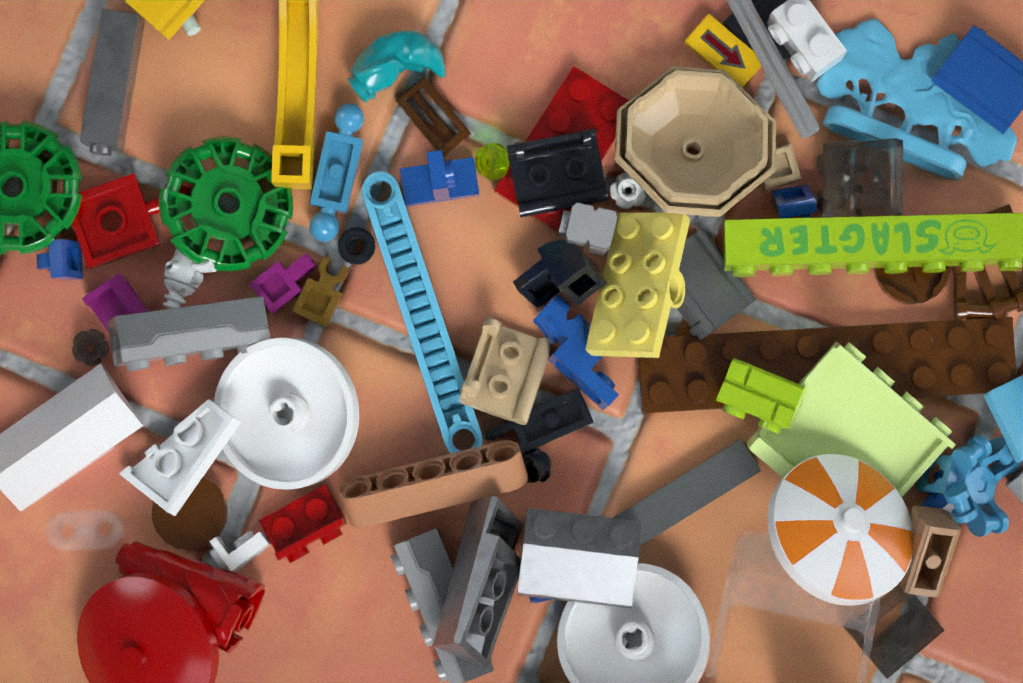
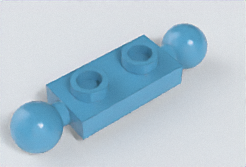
[309,103,364,242]

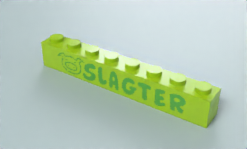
[722,213,1023,277]

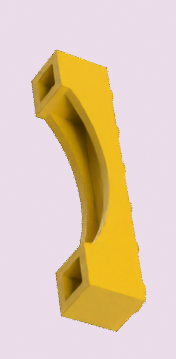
[271,0,320,190]

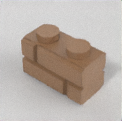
[899,505,961,598]

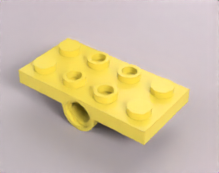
[585,212,690,358]

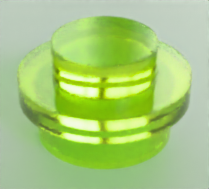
[475,143,509,180]

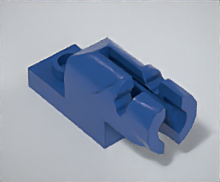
[533,293,619,410]

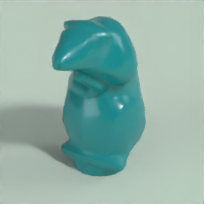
[347,30,446,103]

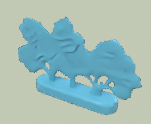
[816,18,1018,180]

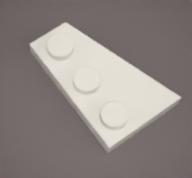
[119,399,241,516]

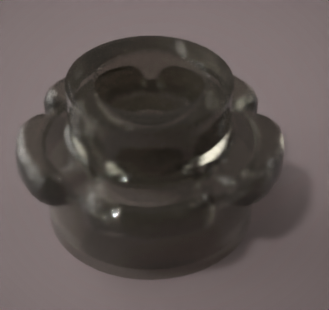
[72,329,109,366]

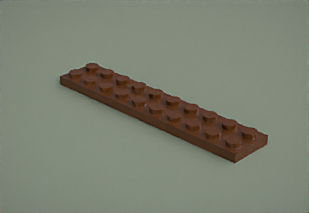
[638,317,1017,414]

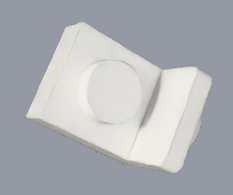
[209,531,271,572]

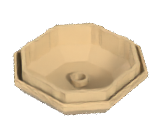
[615,66,776,217]

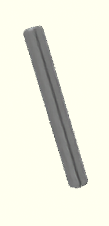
[727,0,819,139]

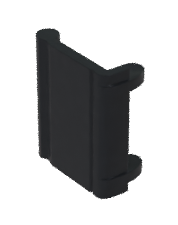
[507,128,609,218]

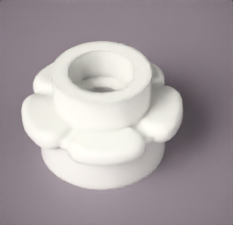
[610,173,646,209]

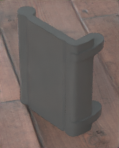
[677,227,757,341]

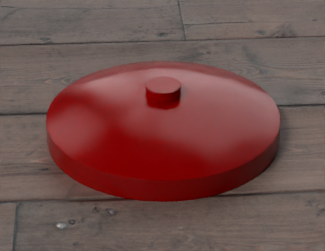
[77,573,219,683]

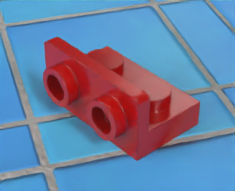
[258,484,347,563]

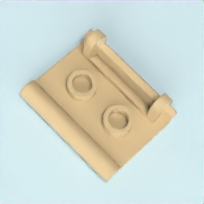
[459,316,553,425]

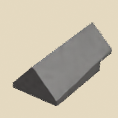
[433,496,523,669]

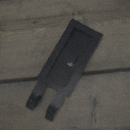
[483,388,594,453]

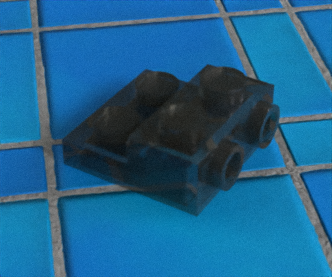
[816,138,903,218]

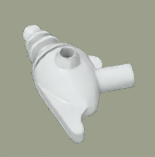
[163,229,217,309]

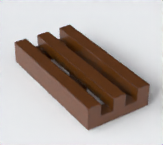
[395,76,471,158]

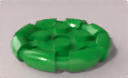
[0,121,82,255]
[159,136,293,271]

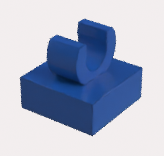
[771,184,817,219]
[36,239,83,281]

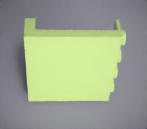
[746,341,956,497]

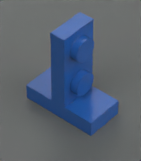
[400,150,480,207]

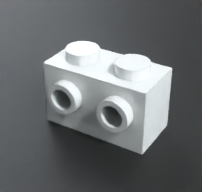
[767,0,847,82]

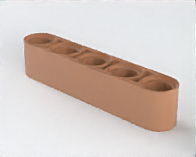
[339,440,528,528]

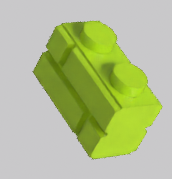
[717,358,807,434]

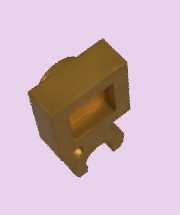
[292,257,348,328]

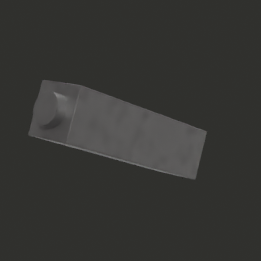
[80,9,145,156]

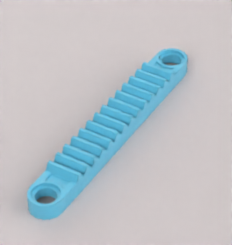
[362,172,483,453]

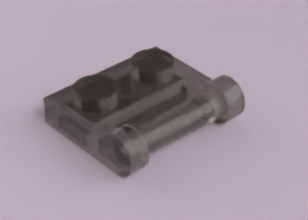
[842,583,945,679]

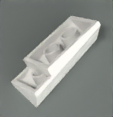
[0,363,144,511]

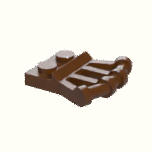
[950,204,1023,320]

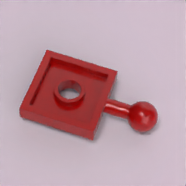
[72,173,193,270]

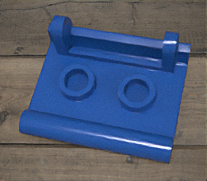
[931,25,1023,134]

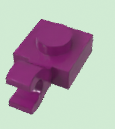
[249,253,318,314]

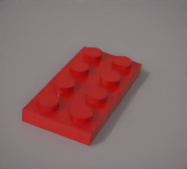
[494,66,629,232]

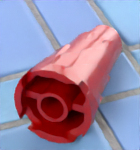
[115,541,265,653]

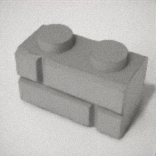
[558,202,617,257]

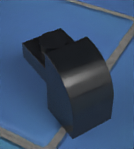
[513,240,607,309]

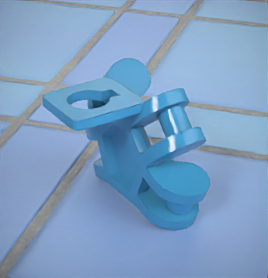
[916,435,1023,537]

